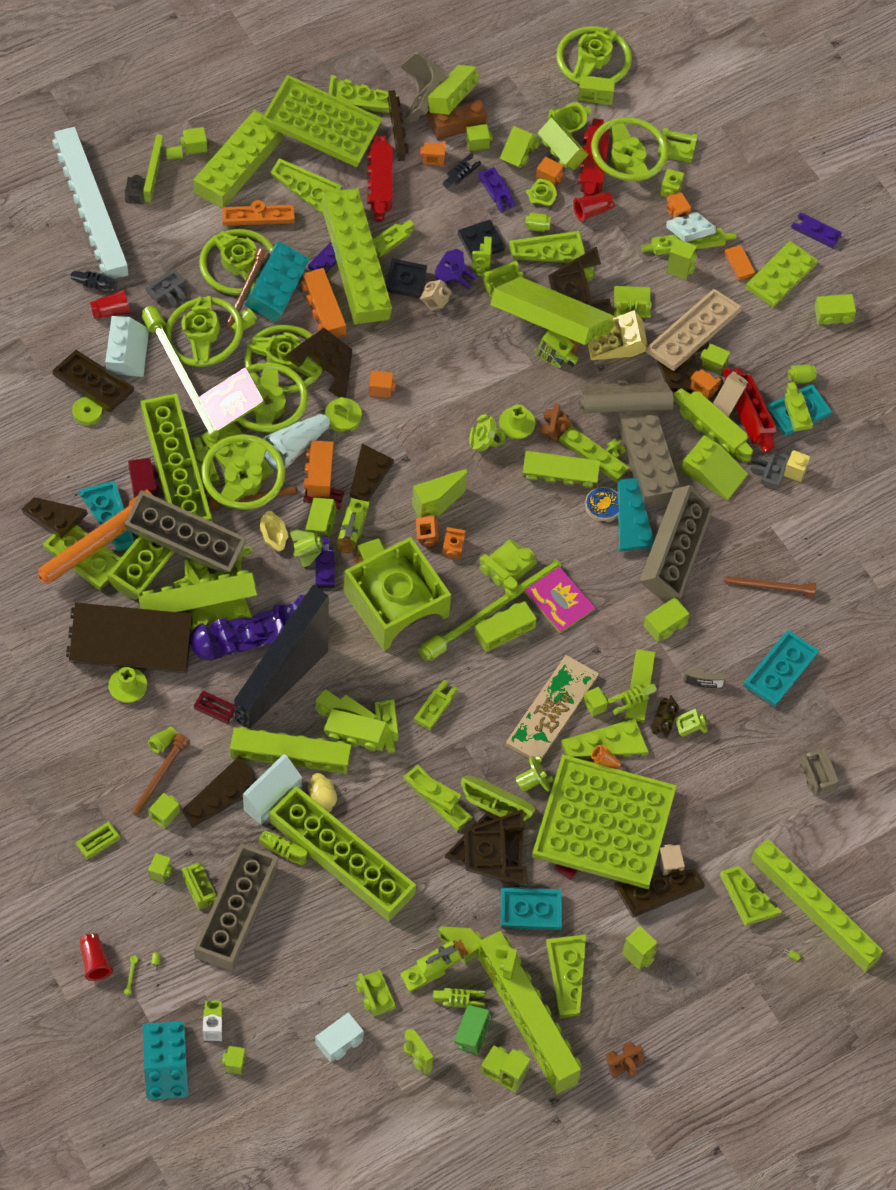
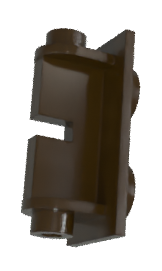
[651,695,679,739]

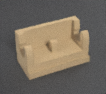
[713,371,748,417]

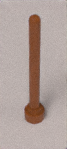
[225,248,270,329]
[207,487,298,511]
[724,576,816,598]
[132,733,190,815]

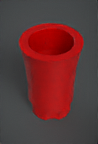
[573,192,614,222]
[90,290,131,319]
[80,933,113,981]

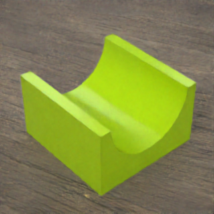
[344,537,451,651]

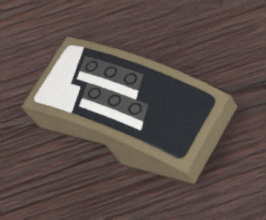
[683,668,726,688]

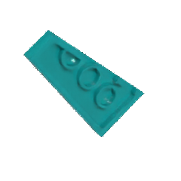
[617,478,654,552]
[78,481,134,552]

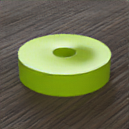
[72,397,102,426]

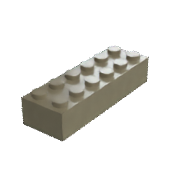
[614,410,680,508]
[639,485,714,603]
[124,490,246,576]
[194,843,278,972]

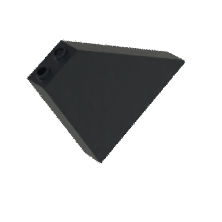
[234,585,329,729]

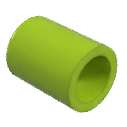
[166,146,183,160]

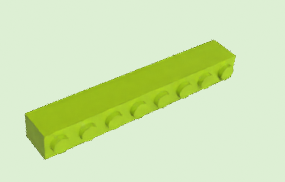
[751,839,883,972]

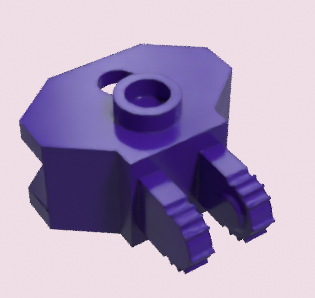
[435,249,478,289]

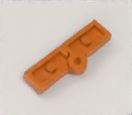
[222,200,295,226]

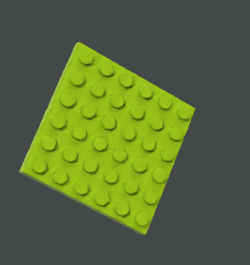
[532,754,677,889]

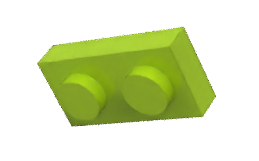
[417,776,461,813]

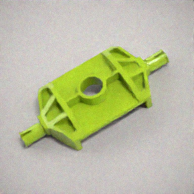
[173,546,252,588]

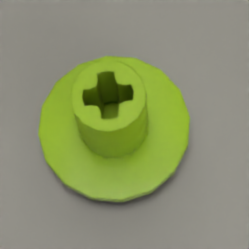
[499,404,536,439]
[108,667,147,703]
[516,755,554,792]

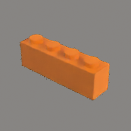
[300,268,346,338]

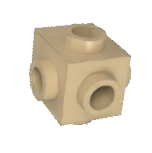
[420,280,452,310]

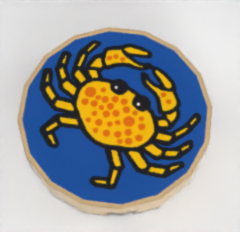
[585,487,619,522]

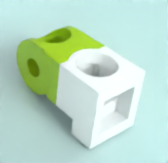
[203,1000,222,1041]

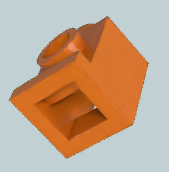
[420,141,446,166]
[666,192,691,219]
[690,369,721,399]
[416,515,439,547]
[442,527,466,559]

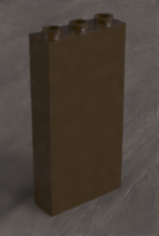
[66,602,193,674]

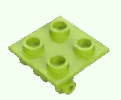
[614,286,651,318]

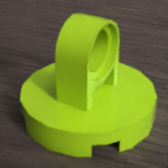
[325,397,362,433]
[469,414,506,452]

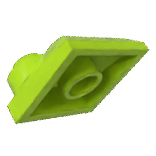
[489,538,538,581]

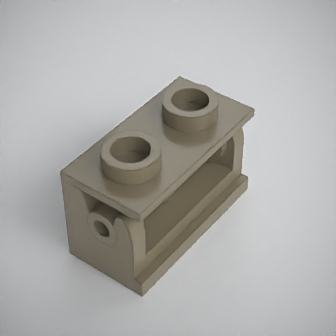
[799,748,839,796]

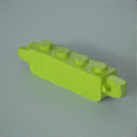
[673,388,753,463]

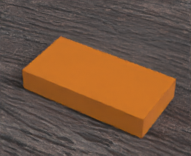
[724,245,755,281]

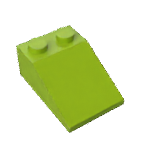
[681,435,748,501]
[412,469,467,518]

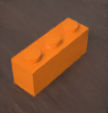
[304,441,333,498]

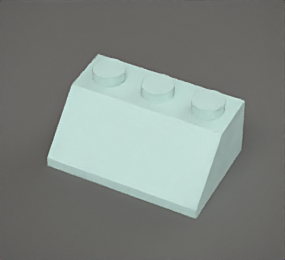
[105,316,149,377]
[243,754,302,825]

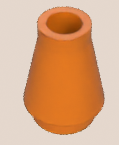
[591,745,621,769]

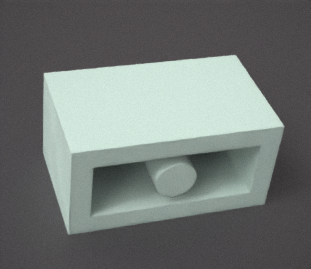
[315,1013,364,1062]

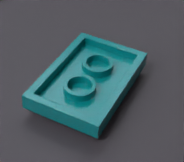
[766,384,832,437]
[500,888,562,930]

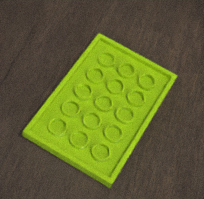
[261,75,383,167]

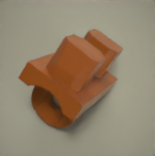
[606,1042,645,1078]

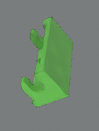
[454,1005,492,1055]

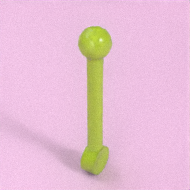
[124,955,138,996]

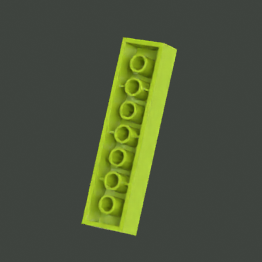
[321,188,392,325]
[140,393,212,522]
[269,786,416,922]
[477,931,582,1095]

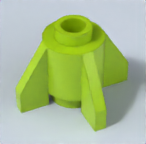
[290,529,324,567]

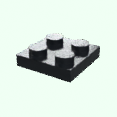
[458,219,505,261]
[385,258,428,298]

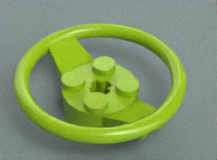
[556,26,632,85]
[591,117,668,182]
[199,229,274,296]
[164,296,243,367]
[244,325,323,393]
[237,362,308,434]
[202,434,285,510]

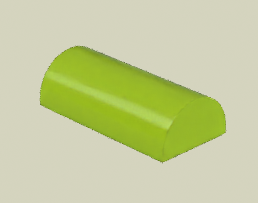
[107,536,175,599]

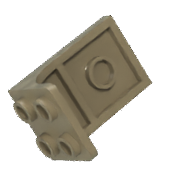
[401,52,445,126]

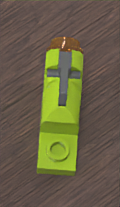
[337,498,370,553]
[400,939,468,993]

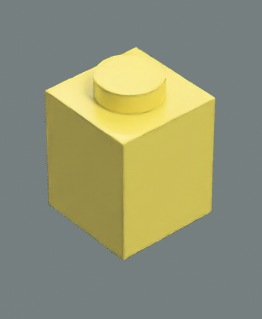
[784,450,810,482]

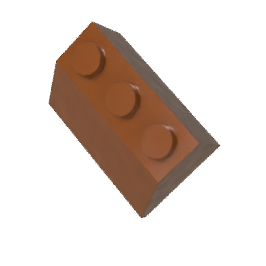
[425,98,487,140]

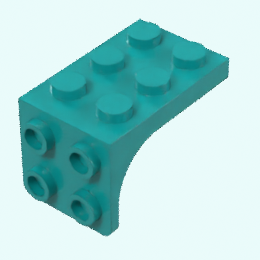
[143,1021,188,1100]

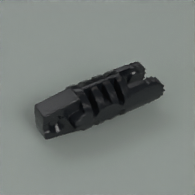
[442,152,482,189]
[70,270,118,291]

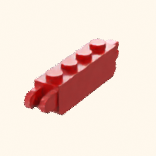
[578,118,610,197]
[367,136,393,223]
[723,367,776,453]

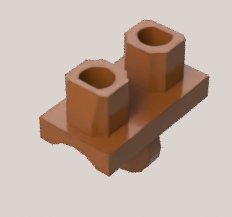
[540,404,573,442]

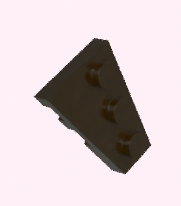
[350,443,394,502]
[21,497,88,539]

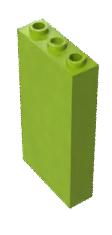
[490,277,614,345]

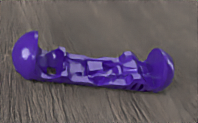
[190,595,305,661]

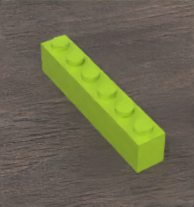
[138,570,258,612]
[230,727,351,774]

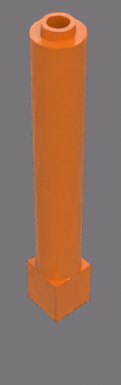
[37,489,152,584]

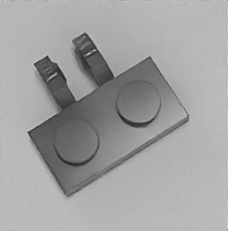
[146,269,186,307]
[750,450,790,489]

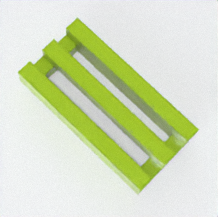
[75,821,121,860]

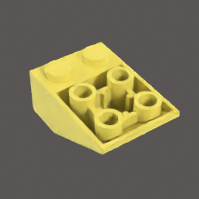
[588,310,648,360]

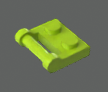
[657,128,698,163]
[403,1029,433,1075]

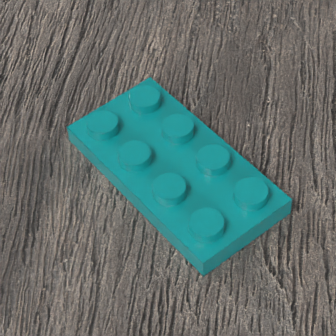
[743,630,819,708]

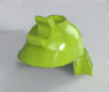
[548,102,592,136]

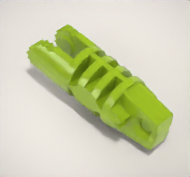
[607,683,657,715]
[259,831,308,865]
[433,988,486,1009]

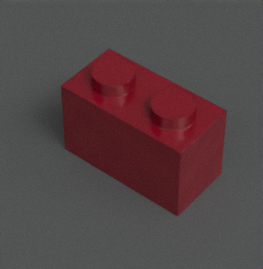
[128,457,160,498]

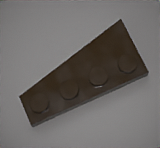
[182,756,257,828]
[614,869,705,918]

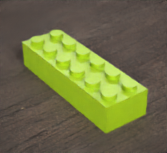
[193,110,284,208]

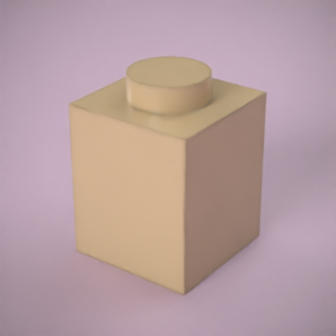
[658,844,685,876]

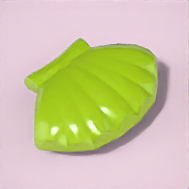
[525,178,557,206]

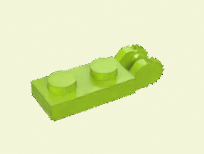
[480,554,519,598]
[414,680,458,731]

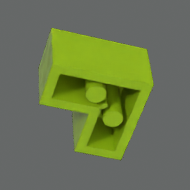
[480,1046,531,1094]

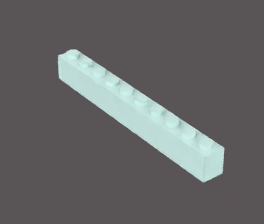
[52,127,128,279]

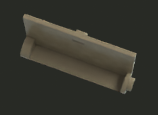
[578,380,674,414]

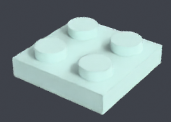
[666,212,716,242]

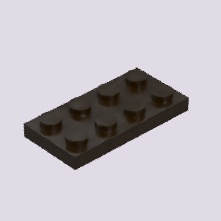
[52,350,134,413]

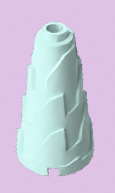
[263,414,330,469]

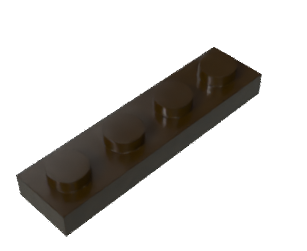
[387,90,408,162]

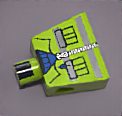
[535,330,579,368]

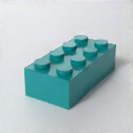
[244,240,310,323]

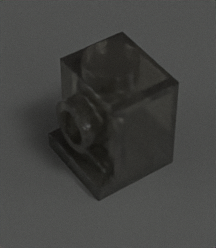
[125,175,146,204]

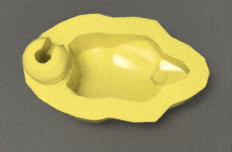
[260,511,288,552]
[307,773,337,812]

